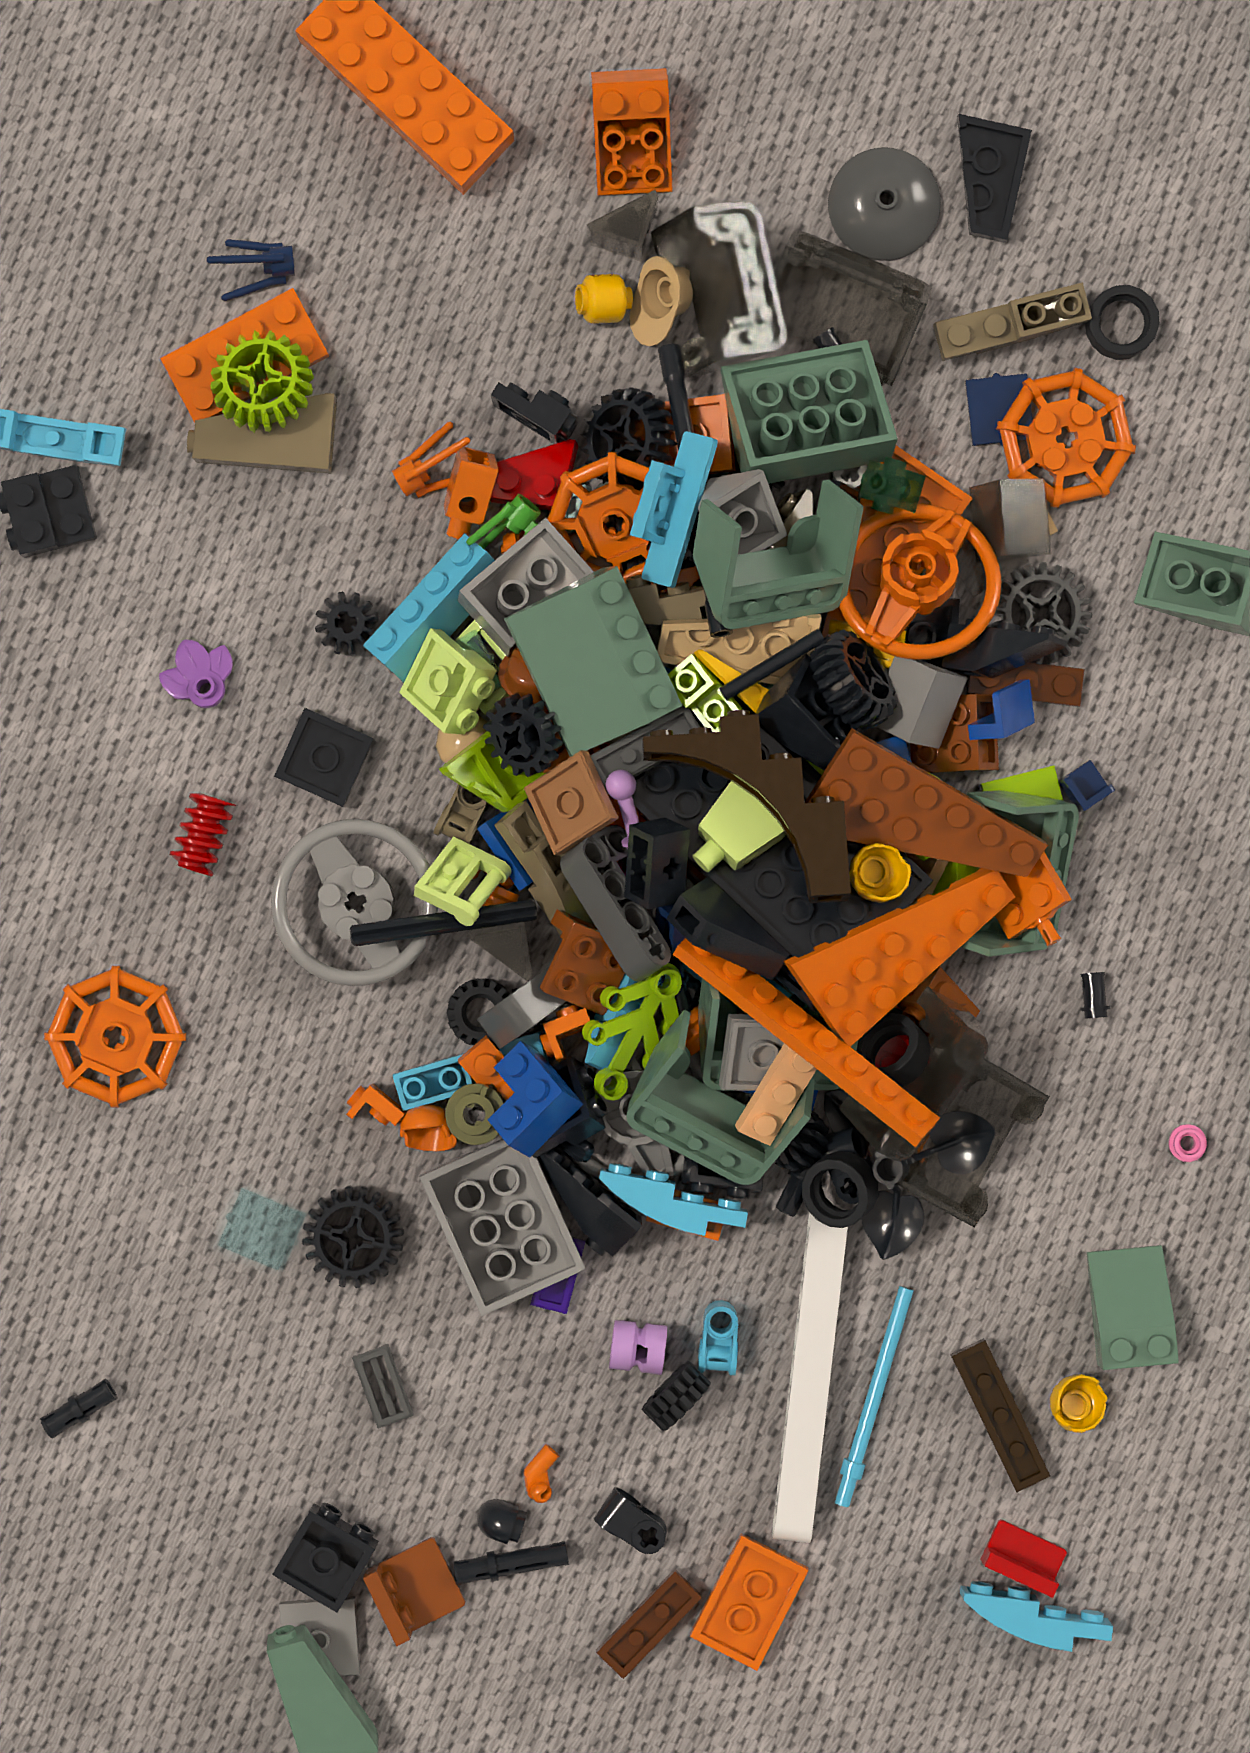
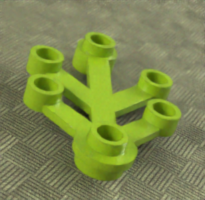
[582,963,682,1101]

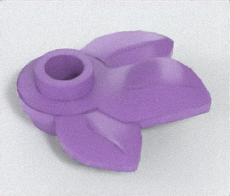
[159,640,233,708]

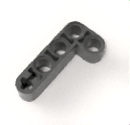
[560,825,671,982]
[477,966,566,1050]

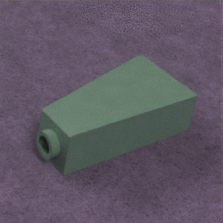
[266,1624,379,1753]

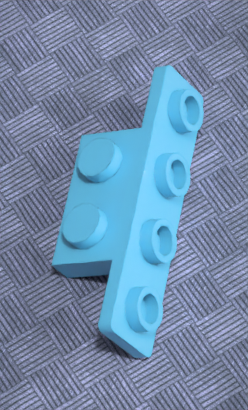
[630,431,718,588]

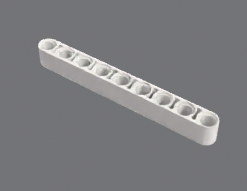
[772,1209,848,1543]

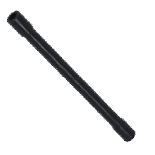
[658,343,733,638]

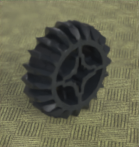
[580,387,677,490]
[810,629,897,731]
[302,1185,405,1288]

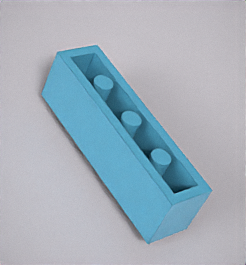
[363,533,495,682]

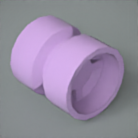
[609,1320,667,1375]

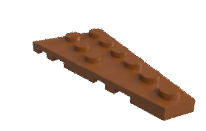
[805,728,1048,877]

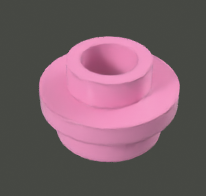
[1168,1124,1207,1162]

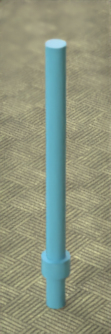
[835,1286,914,1507]

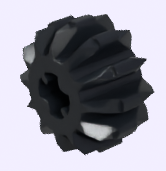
[315,591,379,656]
[775,1110,829,1173]

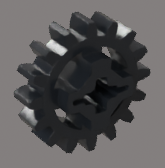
[483,692,563,777]

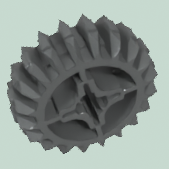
[991,562,1092,665]

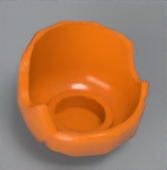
[400,1104,457,1152]

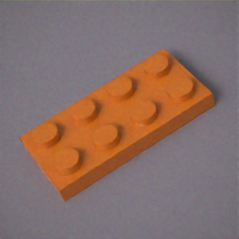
[160,288,329,423]

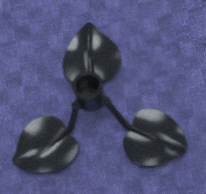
[824,1090,996,1260]

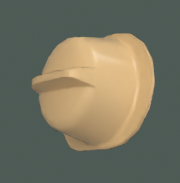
[629,256,693,346]

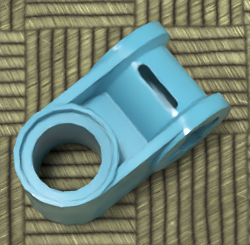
[698,1300,738,1376]

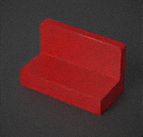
[980,1519,1067,1598]

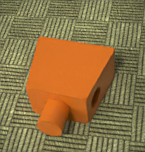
[444,447,498,539]

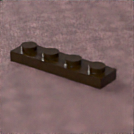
[950,1338,1050,1492]

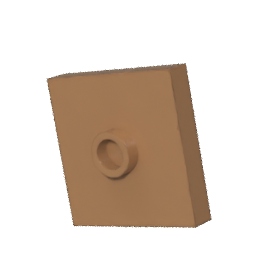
[524,750,618,855]

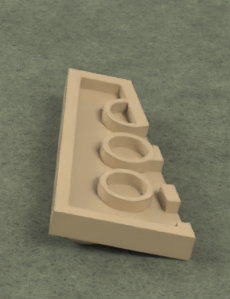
[656,614,822,685]

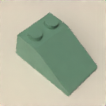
[1134,531,1250,636]
[1087,1245,1179,1370]

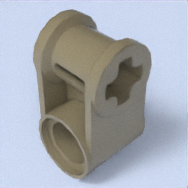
[433,784,489,844]

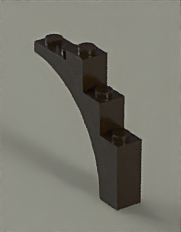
[642,710,851,903]

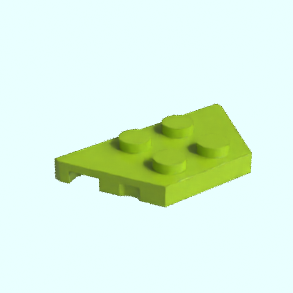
[439,731,546,813]

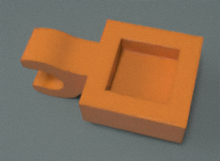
[457,1035,514,1101]

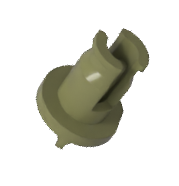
[445,1083,505,1145]

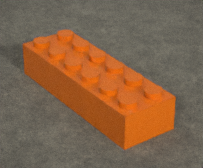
[295,0,515,195]

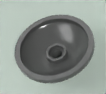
[828,147,941,261]

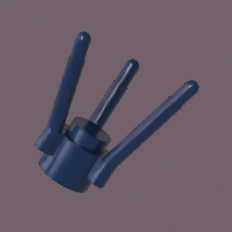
[206,239,295,301]

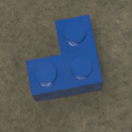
[488,1041,583,1158]

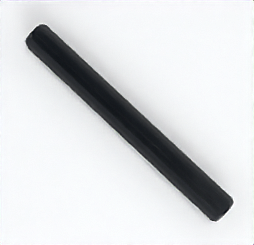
[350,900,537,946]

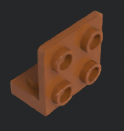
[910,694,999,773]
[540,909,625,1015]
[363,1537,466,1647]

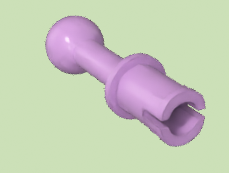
[605,770,640,850]

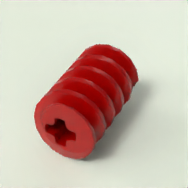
[169,793,236,877]

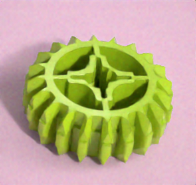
[210,330,314,433]

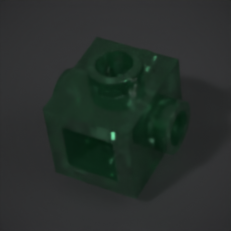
[859,457,926,515]

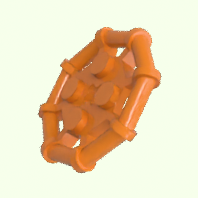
[996,367,1136,508]
[547,452,650,584]
[44,966,186,1108]

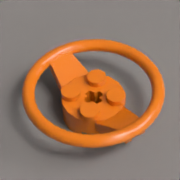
[839,504,1001,660]

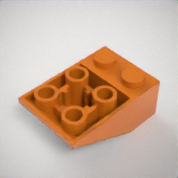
[591,68,672,195]

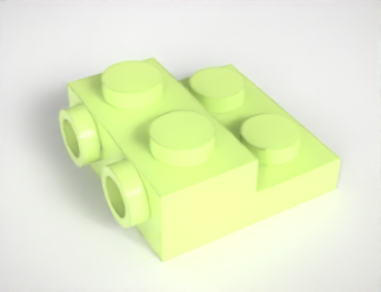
[399,628,497,735]

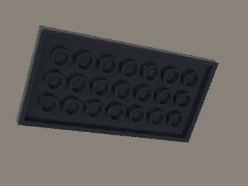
[632,674,933,958]

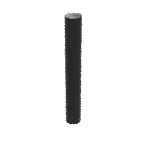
[719,628,825,701]

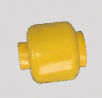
[575,274,633,324]

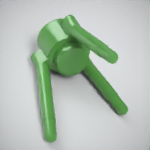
[466,494,541,549]

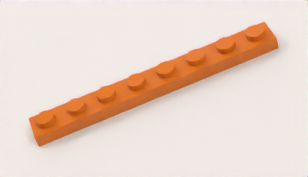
[673,938,940,1147]

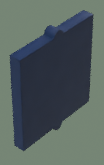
[965,373,1032,446]

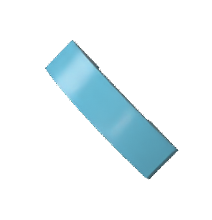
[0,409,126,466]

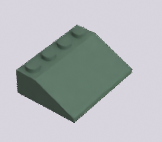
[720,340,898,484]
[504,566,682,757]

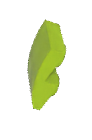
[668,654,743,732]

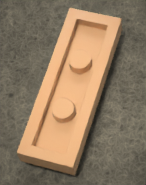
[735,1043,817,1146]

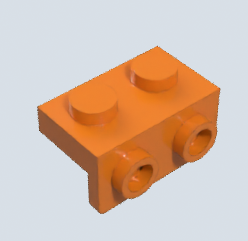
[539,1005,592,1062]

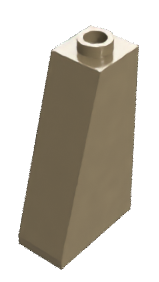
[187,393,337,474]

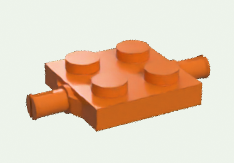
[976,852,1072,947]

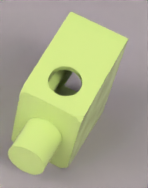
[693,781,786,872]

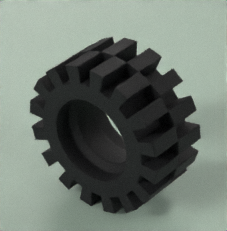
[447,978,510,1045]
[641,1361,711,1432]

